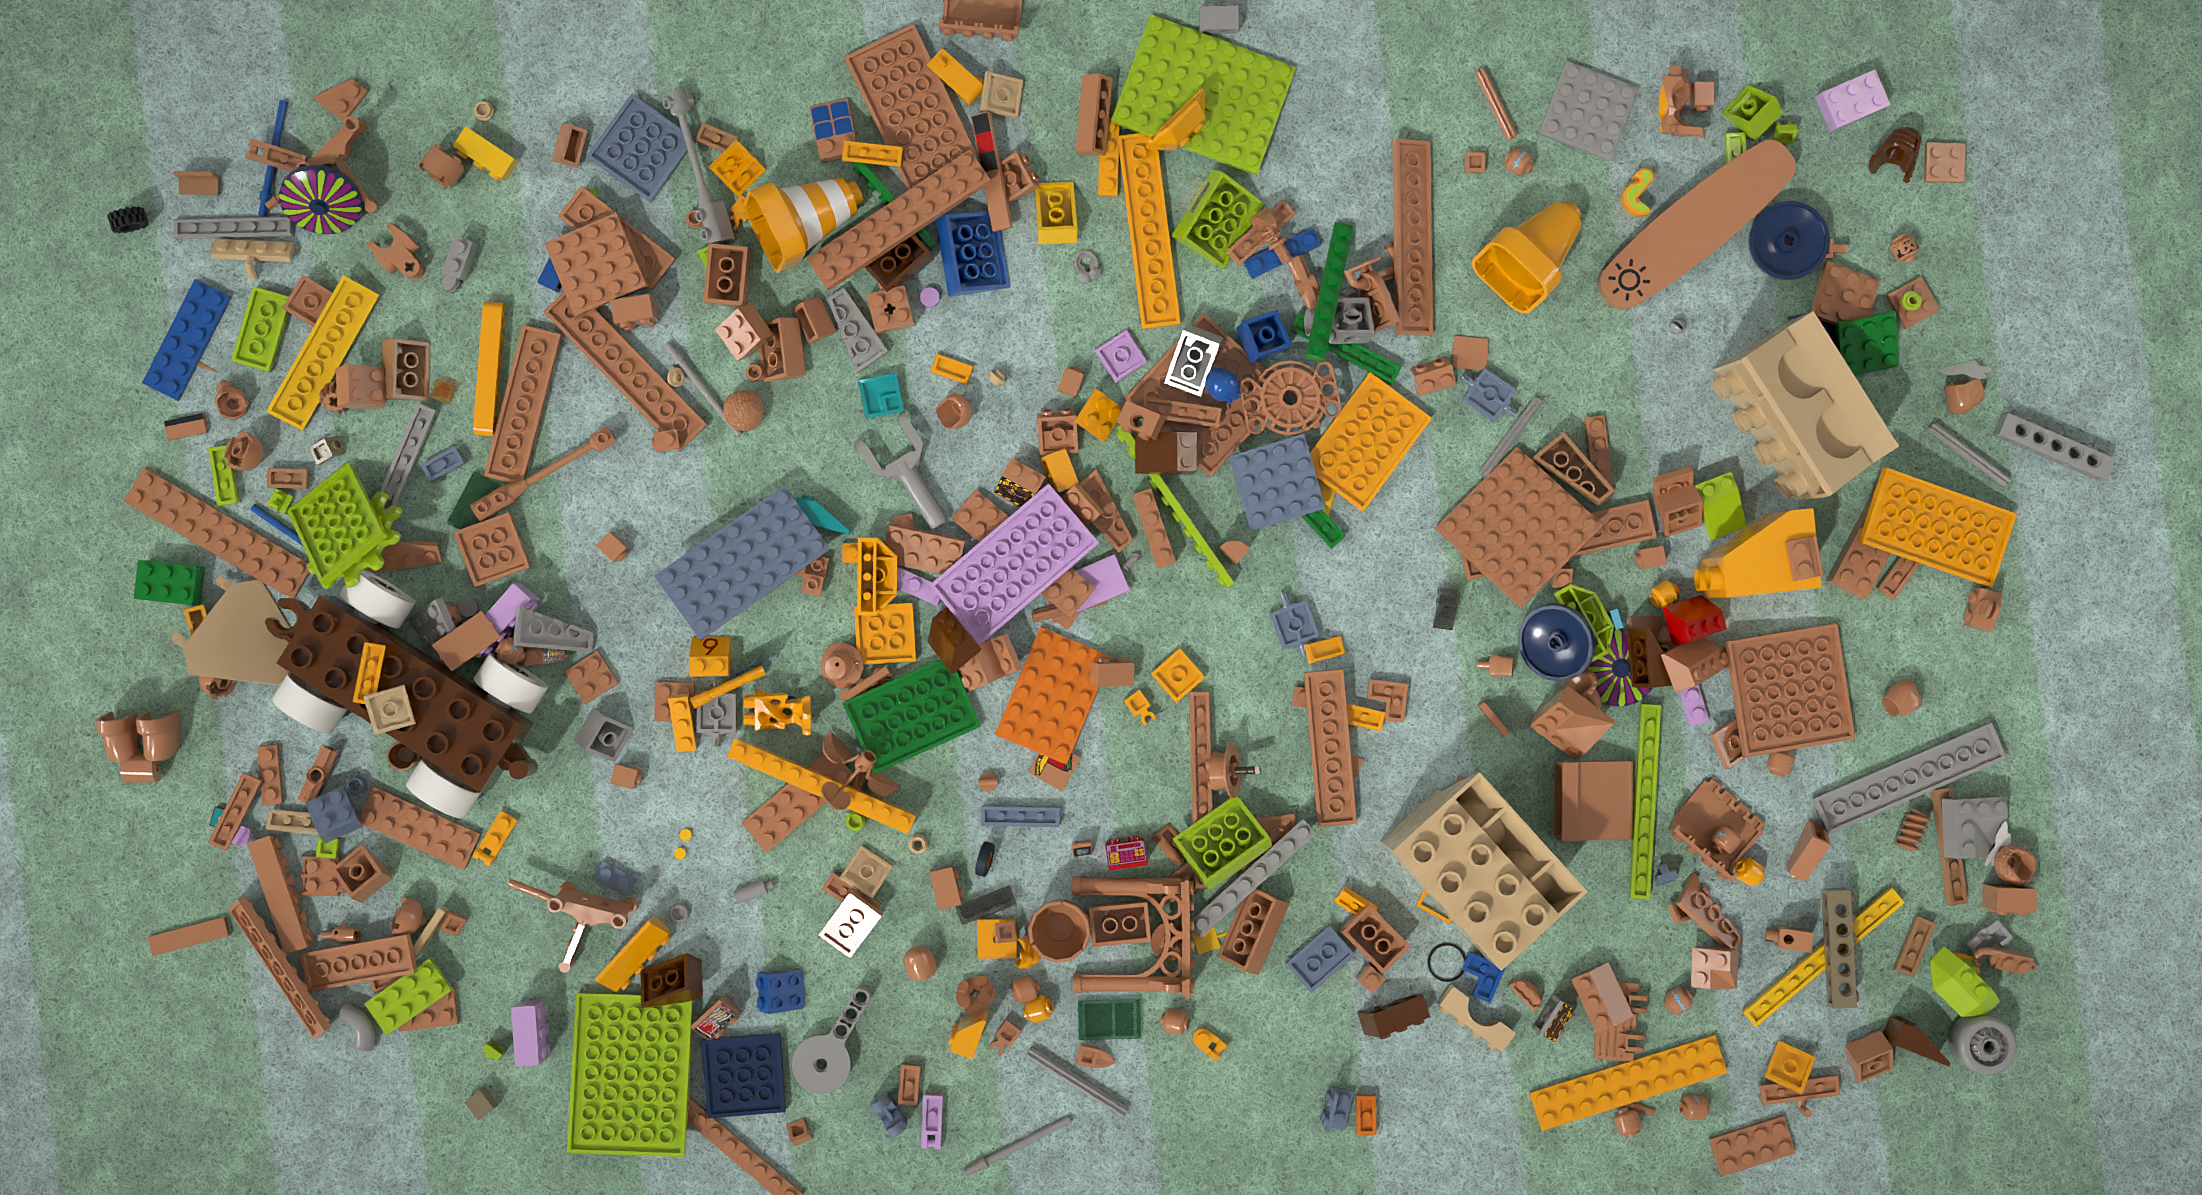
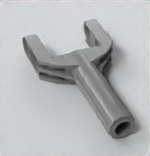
[854,412,948,530]

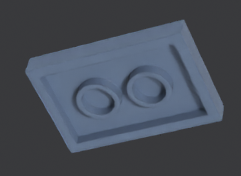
[1285,924,1355,993]

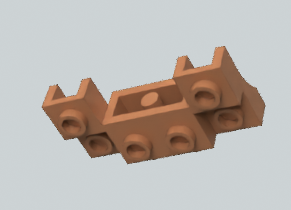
[795,557,830,596]

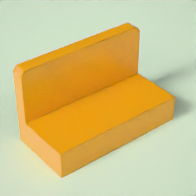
[1040,449,1079,494]

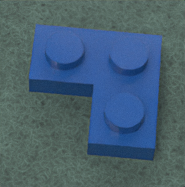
[1461,951,1506,1003]

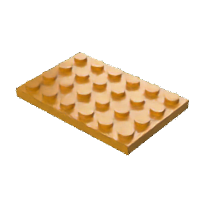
[1310,372,1432,512]

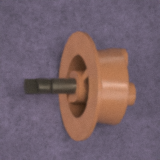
[1206,743,1261,798]

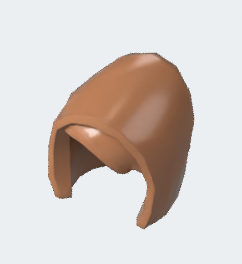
[1944,378,1985,415]
[1882,679,1923,718]
[903,946,938,981]

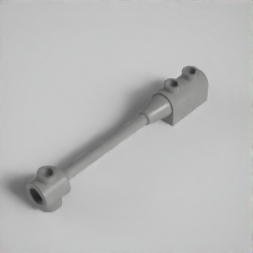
[663,90,735,245]

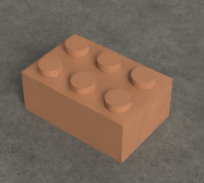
[1089,899,1151,947]

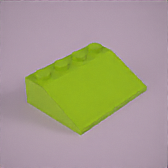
[1171,170,1264,269]
[1173,796,1272,891]

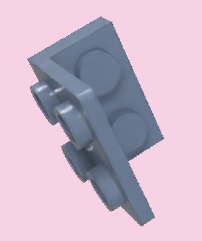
[1320,1086,1355,1132]

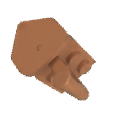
[1344,241,1400,333]

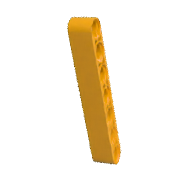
[473,301,506,437]

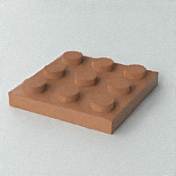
[1811,261,1880,326]
[453,512,531,587]

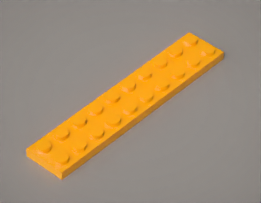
[1117,133,1181,330]
[1529,1035,1728,1131]

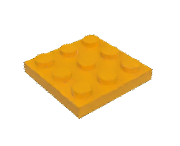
[854,603,917,664]

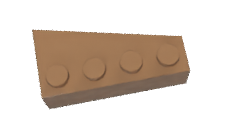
[1533,432,1615,507]

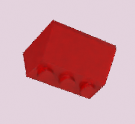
[1662,595,1727,645]

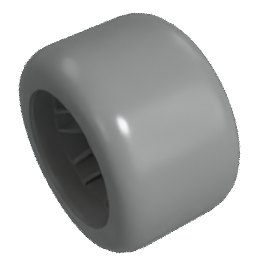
[1948,1014,2017,1075]

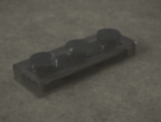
[955,885,1017,925]

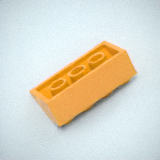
[595,916,672,992]
[948,1008,989,1059]

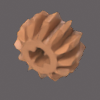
[319,380,350,414]

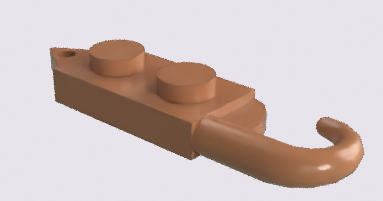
[1972,947,2038,975]

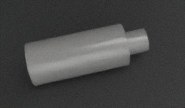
[734,880,774,904]

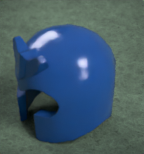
[1205,367,1242,405]

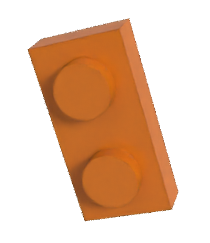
[1356,1094,1377,1135]

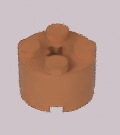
[418,144,465,189]

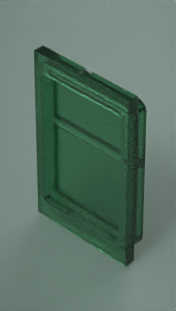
[1077,999,1141,1040]

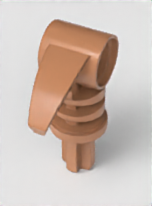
[1250,207,1292,264]

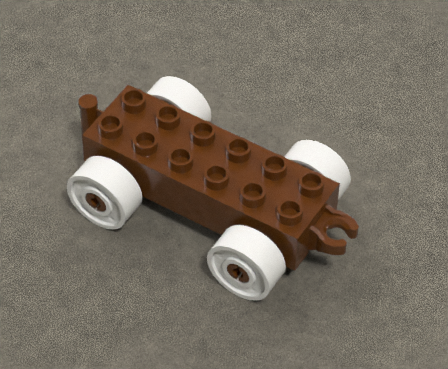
[265,570,548,819]

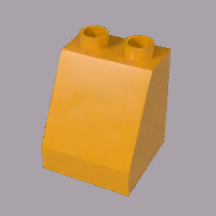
[1694,508,1822,598]

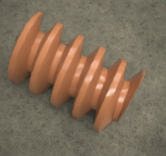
[1893,808,1932,851]

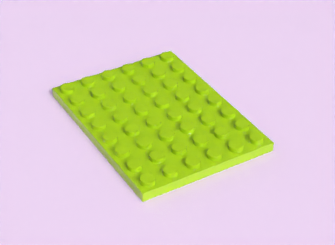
[1111,14,1296,176]
[567,993,694,1157]

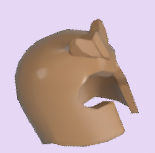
[386,741,422,771]

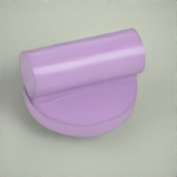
[231,825,253,847]

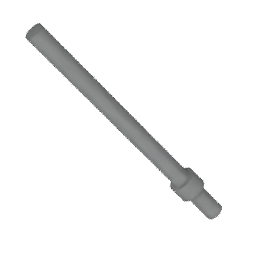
[664,341,743,437]
[963,1116,1071,1176]

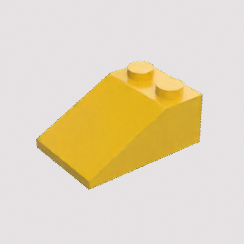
[1035,182,1078,245]

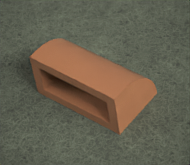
[551,124,588,168]
[793,297,836,344]
[1218,541,1251,564]

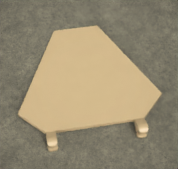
[172,576,290,686]

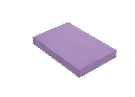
[1075,554,1130,613]

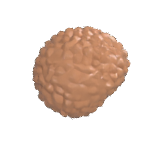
[723,390,765,431]
[1994,845,2037,887]

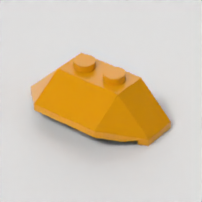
[1146,88,1205,150]
[857,537,897,616]

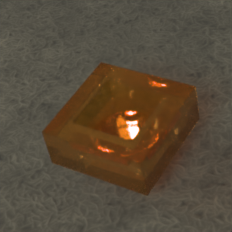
[430,379,456,404]

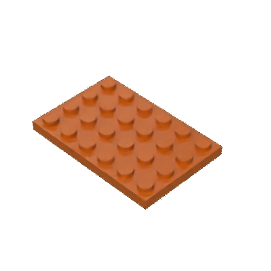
[995,627,1112,765]

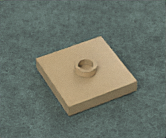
[980,71,1023,119]
[363,685,416,735]
[839,845,894,900]

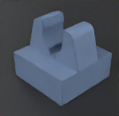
[1655,863,1678,887]

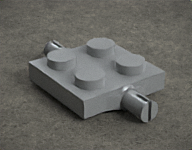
[697,680,737,747]

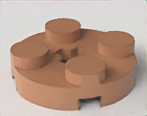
[956,975,996,1014]

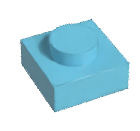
[1608,607,1625,630]

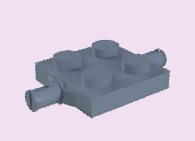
[1460,368,1519,422]
[1269,592,1319,657]

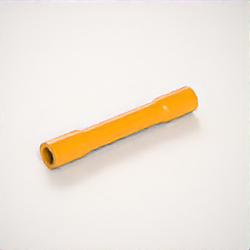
[689,665,766,709]

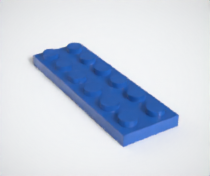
[142,279,232,401]

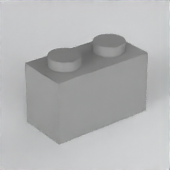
[1199,3,1239,34]

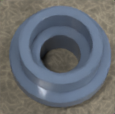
[347,775,367,795]

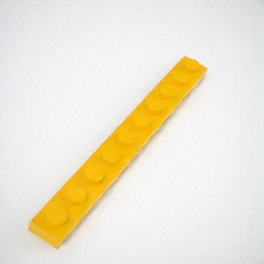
[1742,887,1905,1027]

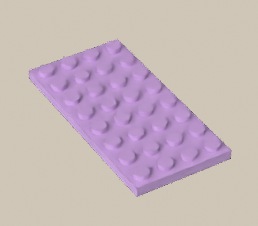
[929,484,1100,645]

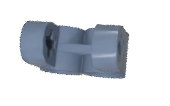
[869,1091,908,1139]

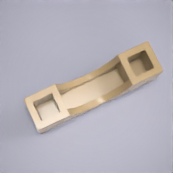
[1437,984,1516,1052]

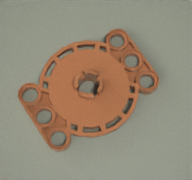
[1239,361,1341,435]

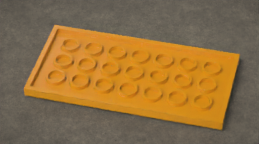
[1858,467,2017,588]

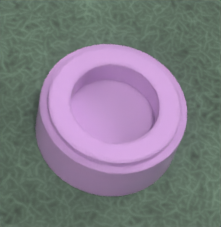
[920,287,940,308]

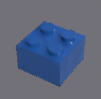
[1236,310,1292,364]

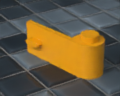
[927,48,984,106]

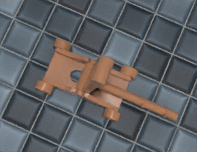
[265,116,379,213]
[507,879,638,972]

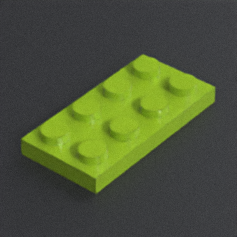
[231,286,289,373]
[364,958,453,1036]

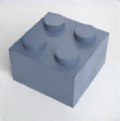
[305,786,363,843]

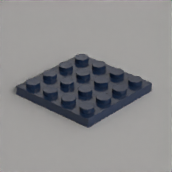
[701,1033,786,1119]

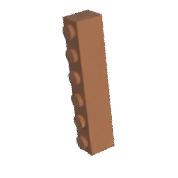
[247,834,314,954]

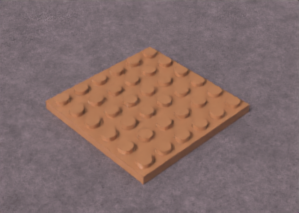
[1124,313,1289,477]
[1435,447,1603,609]
[1724,624,1855,757]

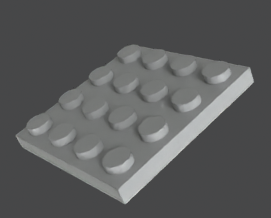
[1538,61,1638,161]

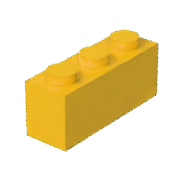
[452,126,519,182]

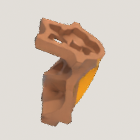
[1658,65,1706,138]

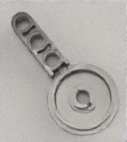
[792,985,872,1094]

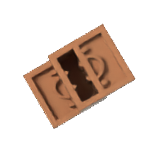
[1653,466,1703,537]
[958,633,1022,692]

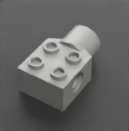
[1304,298,1374,344]

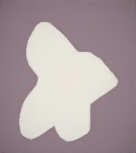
[1937,360,1992,379]
[1985,821,2011,866]

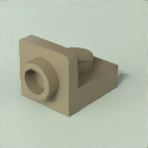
[309,436,345,465]

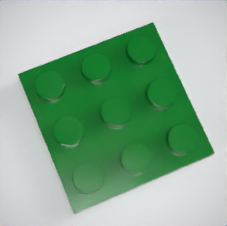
[1836,310,1898,376]

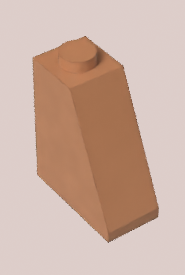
[1787,819,1831,881]

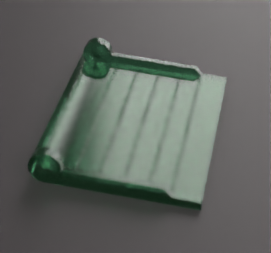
[447,471,502,530]

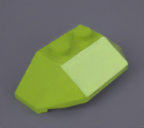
[1553,584,1614,662]
[1929,946,2000,1017]

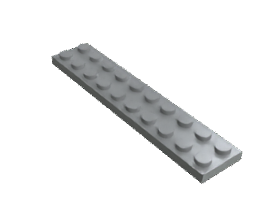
[1811,722,2007,834]

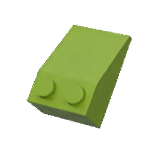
[1694,472,1747,541]

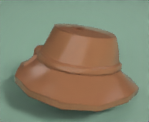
[820,642,864,689]

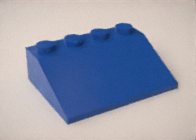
[935,211,1010,297]

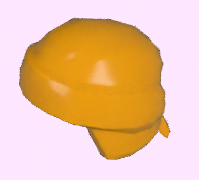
[1015,936,1041,969]

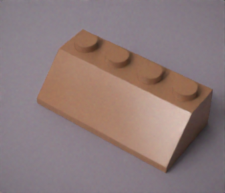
[1661,637,1729,692]
[1217,888,1290,975]

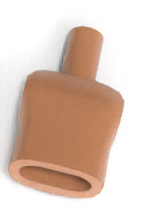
[1477,655,1514,677]
[321,924,361,943]

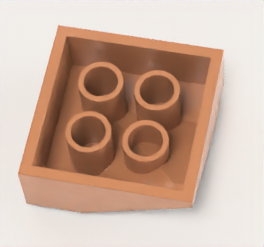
[1529,686,1615,760]

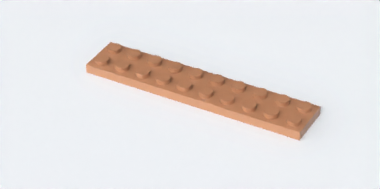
[1392,139,1433,336]
[807,150,991,291]
[543,292,708,452]
[124,467,310,598]
[1460,500,1657,581]

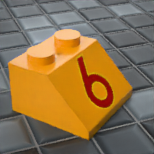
[689,636,732,677]

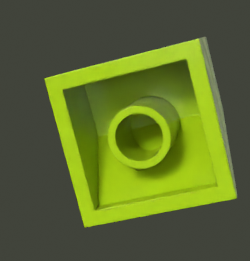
[1721,85,1783,140]

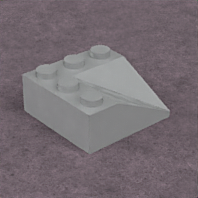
[1941,796,2008,859]

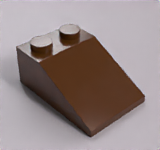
[864,234,934,292]
[1135,432,1197,475]
[1627,628,1673,688]
[640,953,703,1008]
[1883,1015,1950,1067]

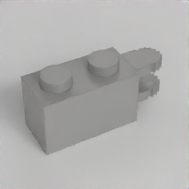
[441,236,478,293]

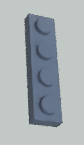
[981,806,1060,827]

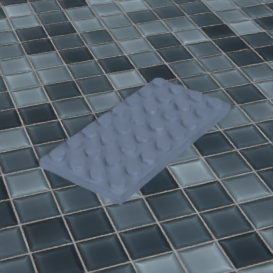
[654,485,830,641]

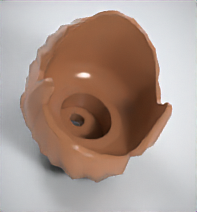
[215,380,249,421]

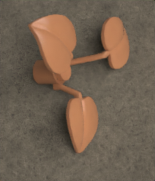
[821,731,900,810]

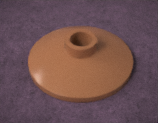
[1150,922,1182,961]

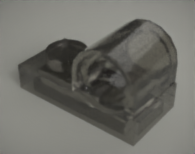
[1433,587,1460,630]

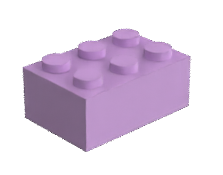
[1815,70,1891,133]
[511,999,551,1067]

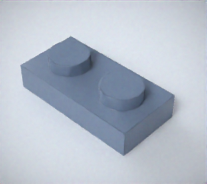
[421,446,466,482]
[593,860,638,896]

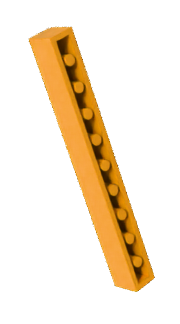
[727,737,917,834]

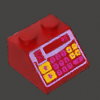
[1105,835,1148,871]

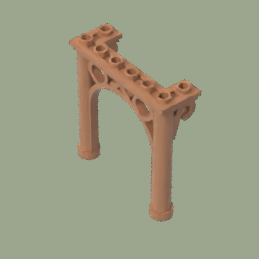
[1072,875,1195,999]

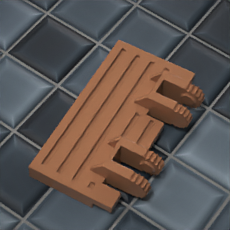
[1593,981,1648,1061]

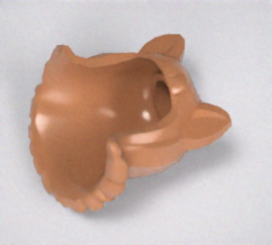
[1557,670,1601,709]

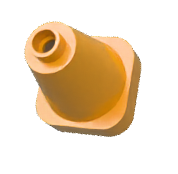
[1472,201,1582,314]

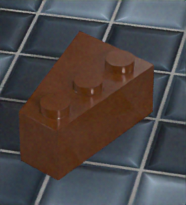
[1357,994,1430,1039]

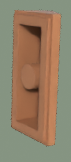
[1151,823,1186,867]

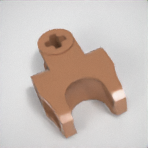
[367,222,425,280]

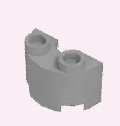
[1966,919,2013,962]

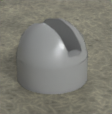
[1669,318,1685,334]

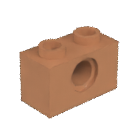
[1116,400,1165,441]

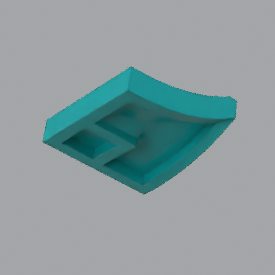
[858,373,904,419]

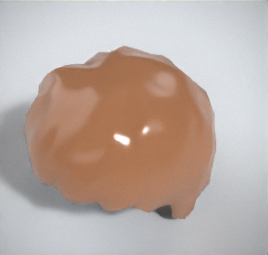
[936,393,972,430]

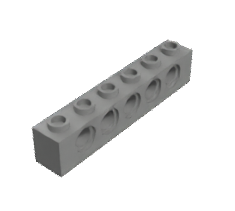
[1992,412,2115,481]

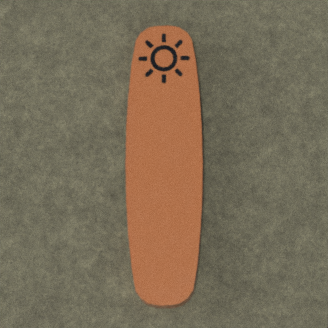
[1597,140,1796,310]

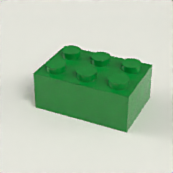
[133,560,205,605]

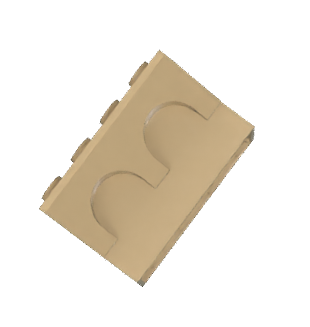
[1711,311,1899,500]
[1380,772,1587,971]

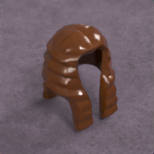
[1868,127,1921,183]

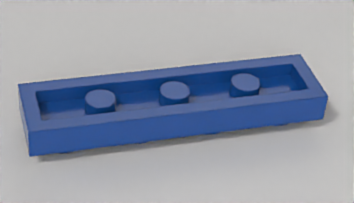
[1243,228,1321,280]

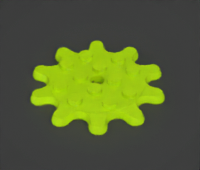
[307,492,402,589]

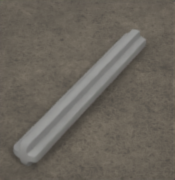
[1479,396,1543,478]
[1927,422,2010,486]

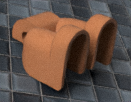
[96,710,181,783]

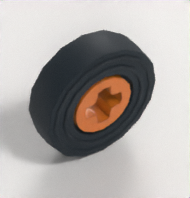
[975,841,995,877]

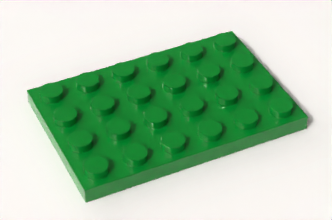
[843,660,981,774]

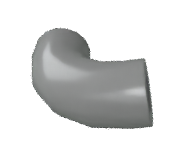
[338,1003,375,1051]

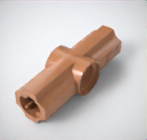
[1287,255,1319,309]
[297,745,339,803]

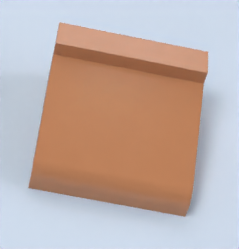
[1554,760,1633,841]

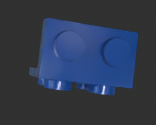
[756,970,805,1014]

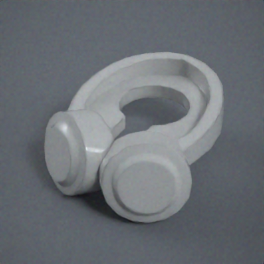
[1075,250,1102,283]

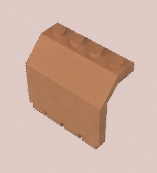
[939,0,1023,41]
[1668,777,1765,882]

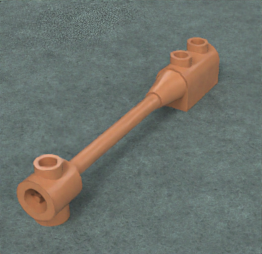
[470,425,617,521]

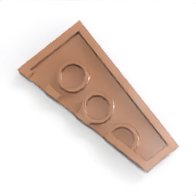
[364,540,443,573]

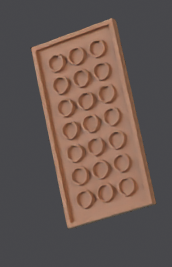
[844,24,980,190]

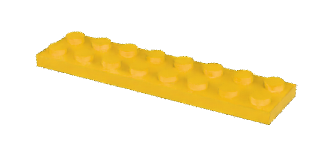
[266,275,379,431]

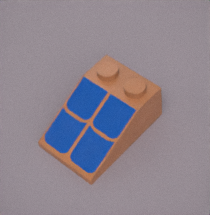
[809,98,857,163]

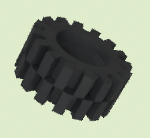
[107,206,149,234]

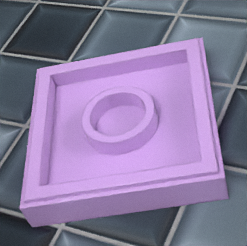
[1094,329,1148,383]

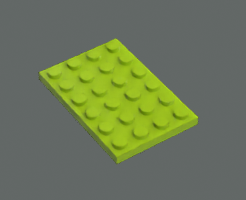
[287,462,388,586]

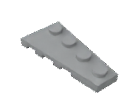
[828,287,888,374]
[513,606,593,652]

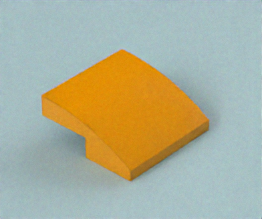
[709,140,766,197]

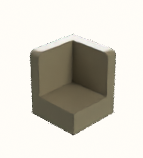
[464,1087,498,1120]

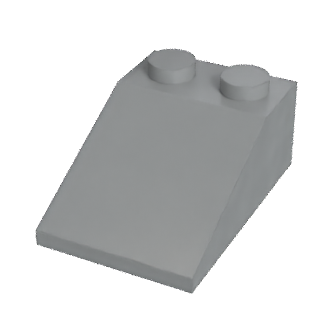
[1164,324,1223,397]

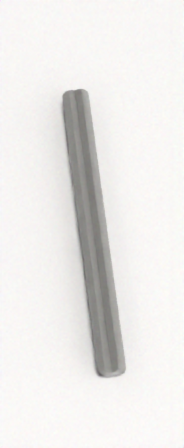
[1027,1047,1128,1117]

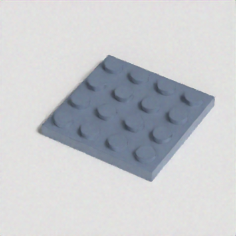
[586,93,696,203]
[1228,433,1326,531]

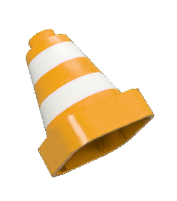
[744,177,863,273]

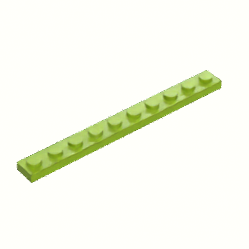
[1116,425,1234,588]
[1629,704,1661,900]

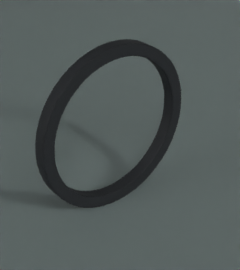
[1427,943,1466,982]

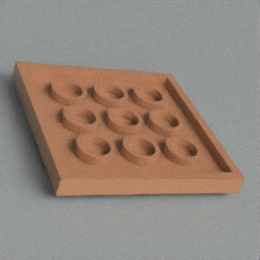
[544,213,648,317]

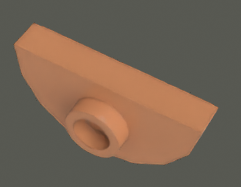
[1508,979,1542,1012]

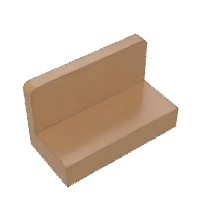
[173,171,220,195]

